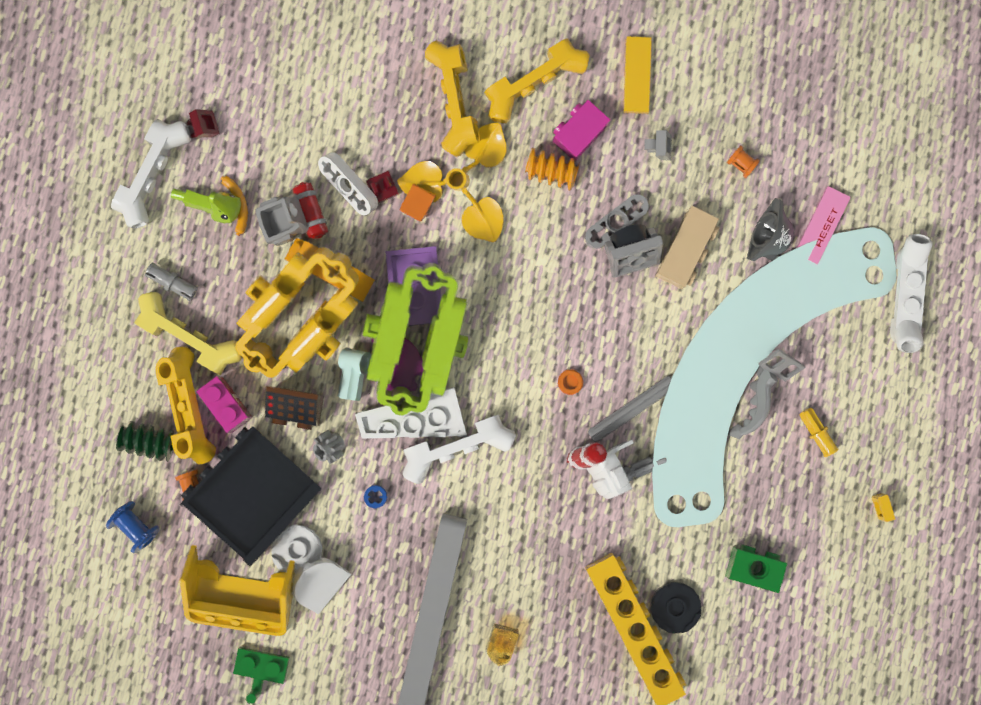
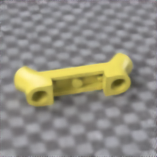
[134,292,242,375]

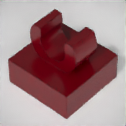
[186,109,220,138]
[365,170,399,204]

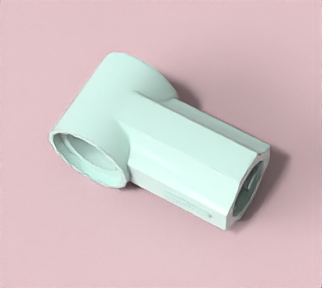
[338,348,371,401]

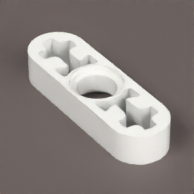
[318,152,378,215]

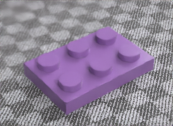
[385,246,441,326]

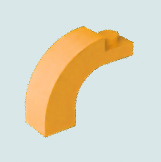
[284,237,375,302]

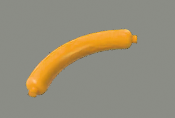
[220,176,248,236]

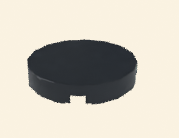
[650,582,702,634]

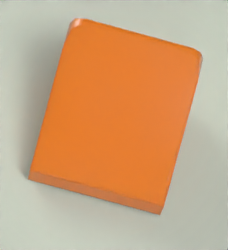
[399,184,436,222]

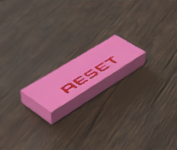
[797,186,851,265]

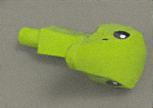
[171,188,241,224]

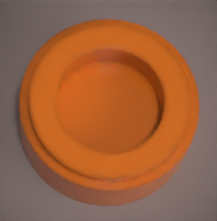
[558,369,583,395]

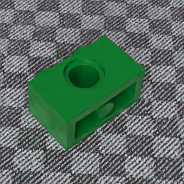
[725,544,787,593]

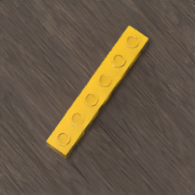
[585,553,686,705]

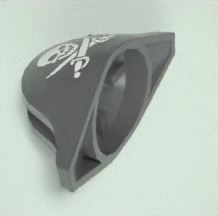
[746,198,794,261]

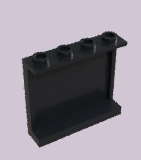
[180,426,322,567]

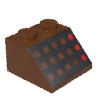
[265,386,324,430]

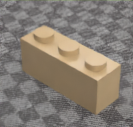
[655,205,719,289]

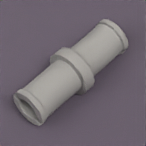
[145,262,198,301]

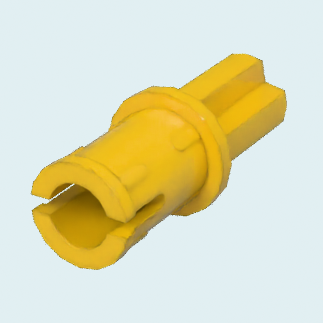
[799,408,839,457]

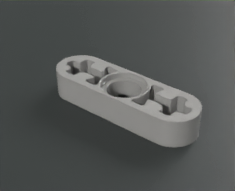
[585,195,649,249]

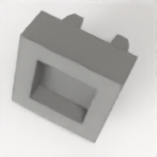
[644,130,672,161]

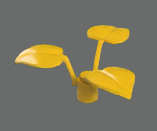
[397,123,507,243]

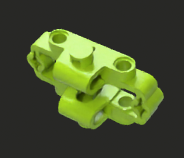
[362,263,468,416]

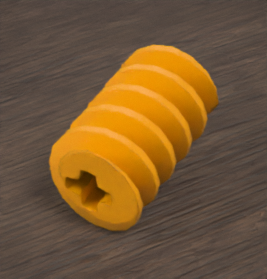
[525,147,580,191]

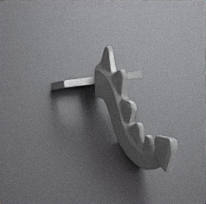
[728,349,805,439]

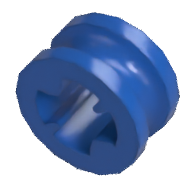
[364,485,387,509]

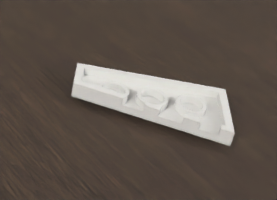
[355,387,467,439]

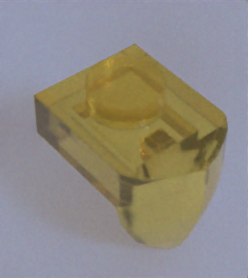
[486,623,519,666]

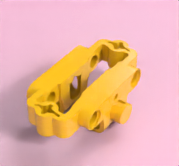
[236,247,359,378]

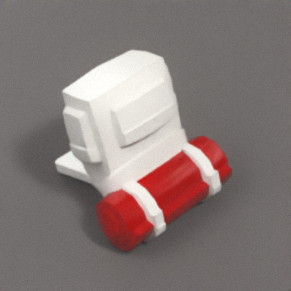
[567,440,634,499]

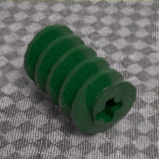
[116,421,174,462]

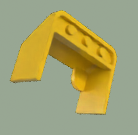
[180,544,295,636]

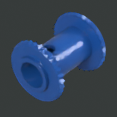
[106,501,159,553]

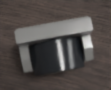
[605,224,663,278]

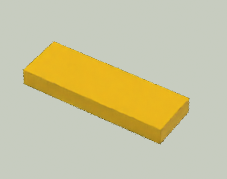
[623,36,652,114]

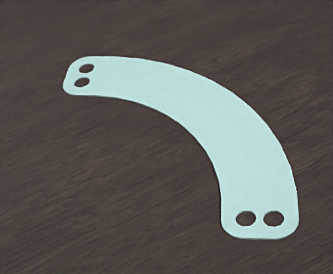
[652,227,897,527]

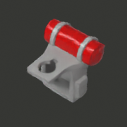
[255,182,329,246]

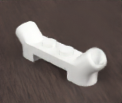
[111,119,191,228]
[890,234,933,353]
[402,414,516,484]

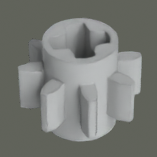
[313,430,345,464]

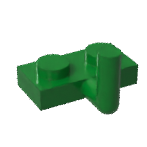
[233,647,290,704]

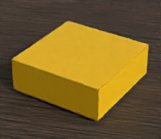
[871,493,896,522]

